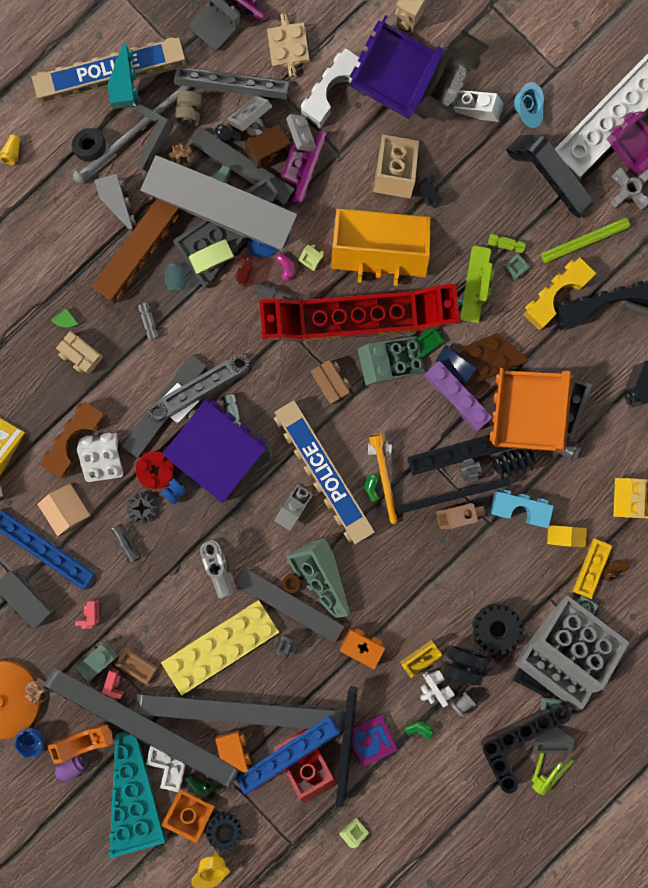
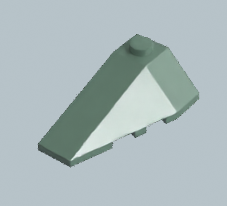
[285,538,350,618]

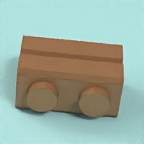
[311,360,351,405]

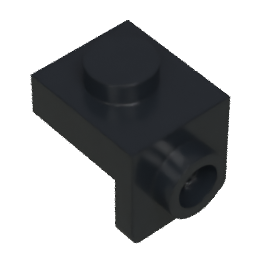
[418,175,442,208]

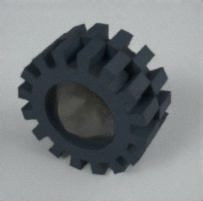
[205,811,242,852]

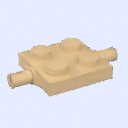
[267,13,310,79]

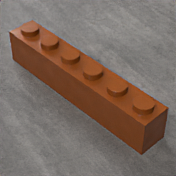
[92,199,181,304]

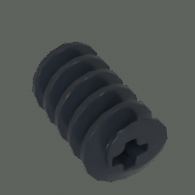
[492,449,535,478]

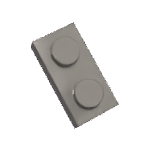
[286,114,316,152]

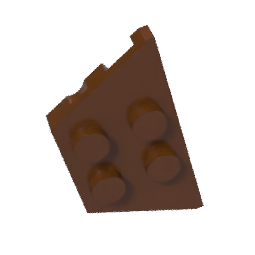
[460,333,528,388]

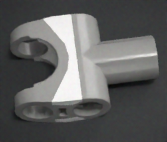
[200,540,235,599]

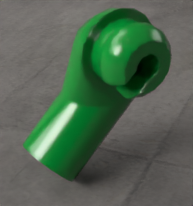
[364,473,381,502]
[404,721,433,739]

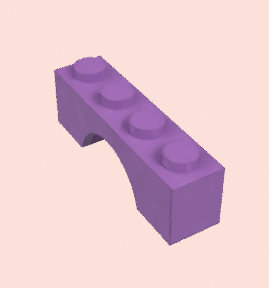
[423,361,492,431]

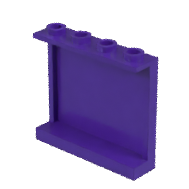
[349,15,445,119]
[163,399,268,503]

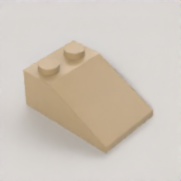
[373,134,419,198]

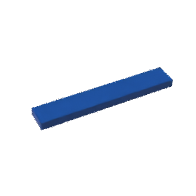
[0,509,96,590]
[236,716,341,795]

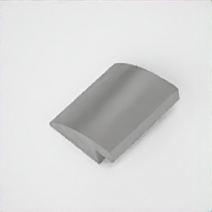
[515,595,629,711]

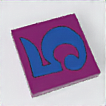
[352,714,398,767]

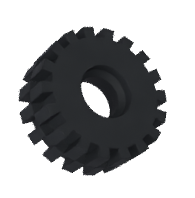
[472,604,524,654]

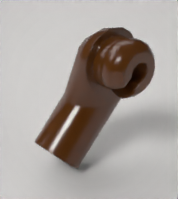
[603,561,629,582]

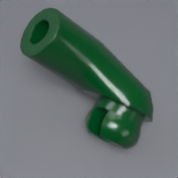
[185,773,213,794]

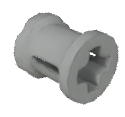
[450,692,476,718]

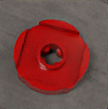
[136,451,175,489]

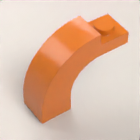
[47,723,114,764]

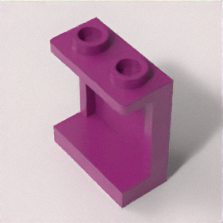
[606,111,648,174]

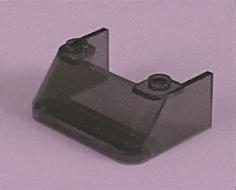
[415,30,489,122]

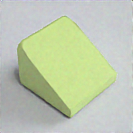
[339,818,369,848]

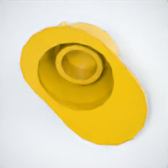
[191,851,230,888]

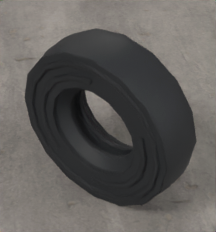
[72,128,106,162]

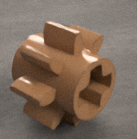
[169,143,194,167]
[25,678,50,705]

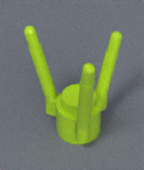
[531,753,574,796]

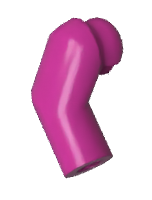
[276,252,295,281]

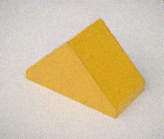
[547,525,587,547]

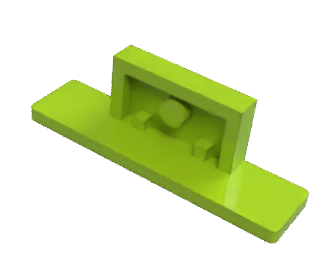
[460,246,494,323]

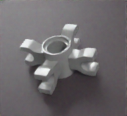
[610,167,648,210]

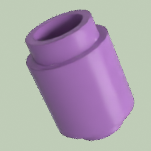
[55,755,85,783]

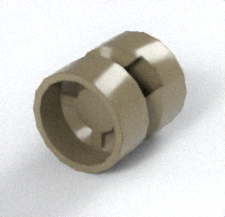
[175,91,203,126]

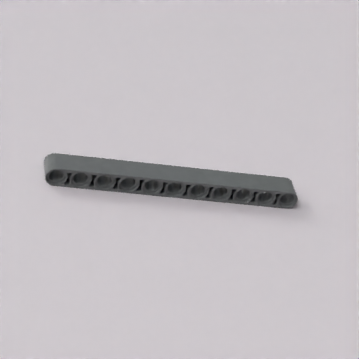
[43,668,239,788]
[135,692,346,731]

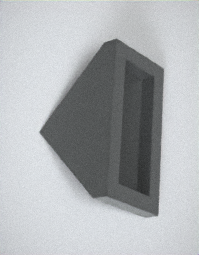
[532,727,574,753]

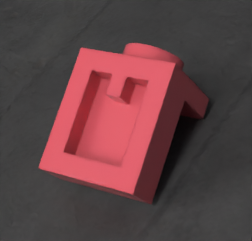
[76,600,99,629]
[102,668,124,700]

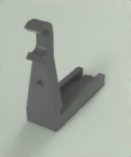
[129,98,175,172]

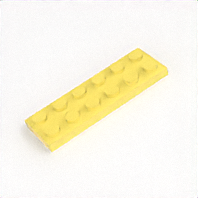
[161,600,279,696]

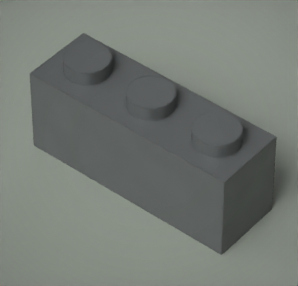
[567,378,592,440]
[0,569,55,629]

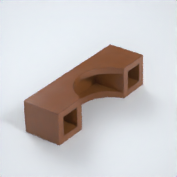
[41,401,107,478]

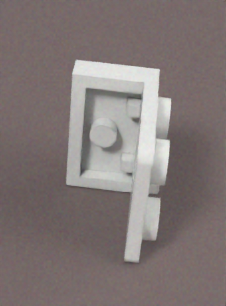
[77,433,123,482]

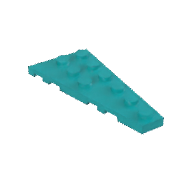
[109,731,166,859]

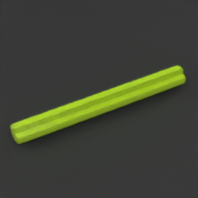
[541,218,630,263]

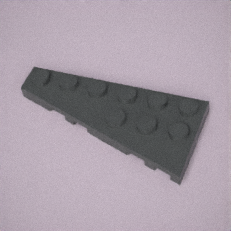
[173,177,278,289]

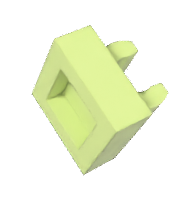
[299,245,324,271]

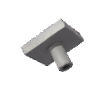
[227,95,272,135]

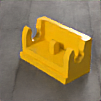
[400,640,443,679]

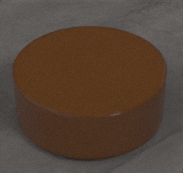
[282,574,301,594]

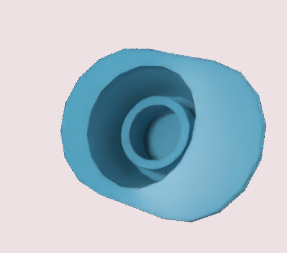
[514,82,544,128]

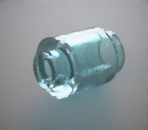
[163,263,184,292]

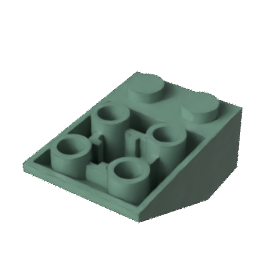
[358,336,425,386]

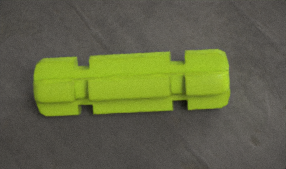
[488,234,526,253]

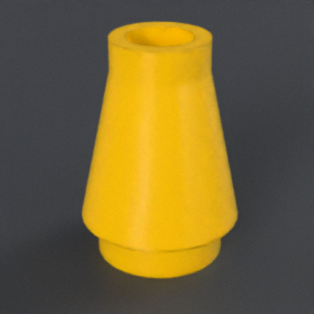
[0,135,21,165]

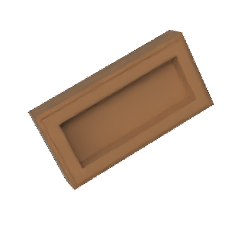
[115,648,158,685]

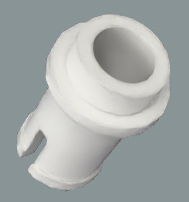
[368,442,392,457]

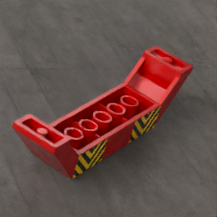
[259,283,459,342]

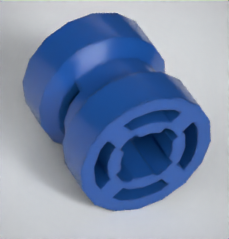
[161,478,188,505]

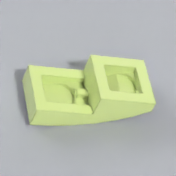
[188,239,234,274]

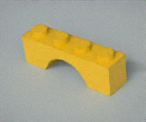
[523,257,596,330]

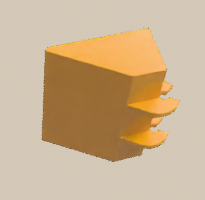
[331,209,430,286]

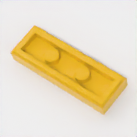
[572,538,612,599]

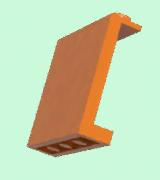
[490,368,573,452]

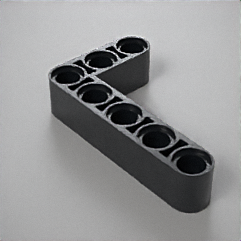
[506,135,594,218]
[481,703,571,794]

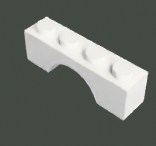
[301,48,360,128]

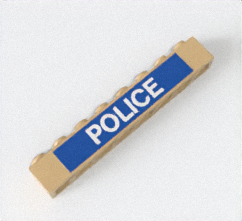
[31,37,187,105]
[274,400,374,544]

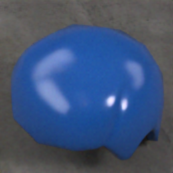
[14,728,45,758]

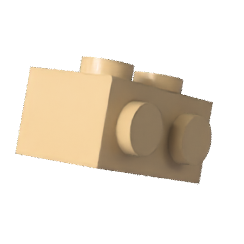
[395,0,425,32]

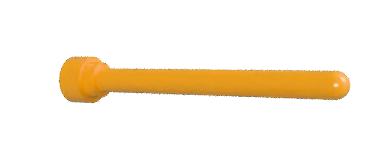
[369,433,398,524]

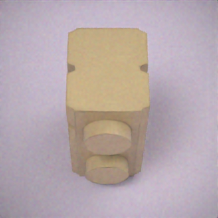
[56,331,103,374]

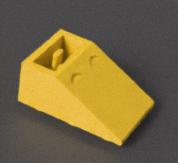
[613,478,648,518]

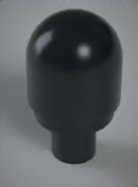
[214,124,241,142]

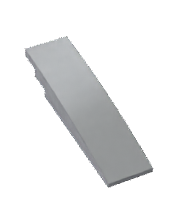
[140,155,297,251]

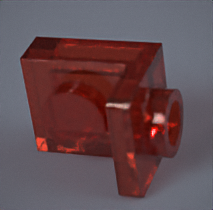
[233,255,254,287]

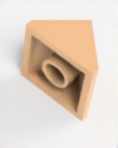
[38,484,91,536]

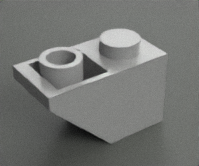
[274,484,313,531]

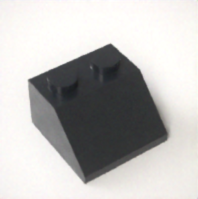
[624,360,648,408]

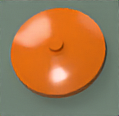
[0,660,41,739]

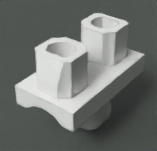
[420,669,454,708]

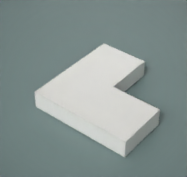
[146,746,186,792]

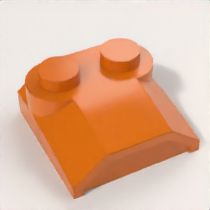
[161,789,215,844]

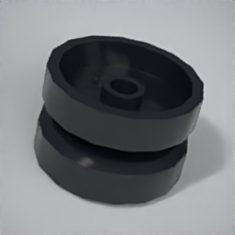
[440,645,489,686]

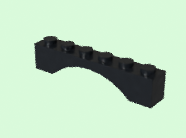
[555,281,648,331]

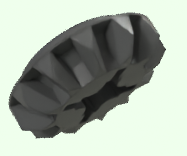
[126,493,158,523]

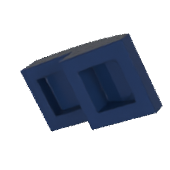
[435,345,477,384]

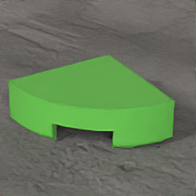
[51,309,79,328]

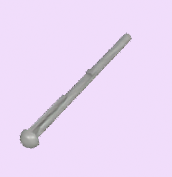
[73,86,191,184]

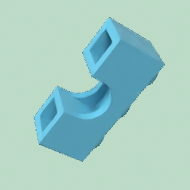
[489,489,553,528]

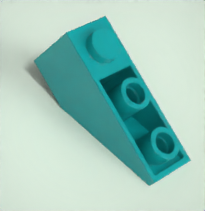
[108,42,139,109]

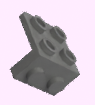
[189,0,241,51]

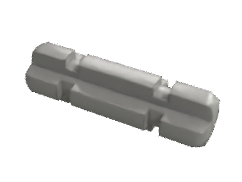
[138,303,158,340]

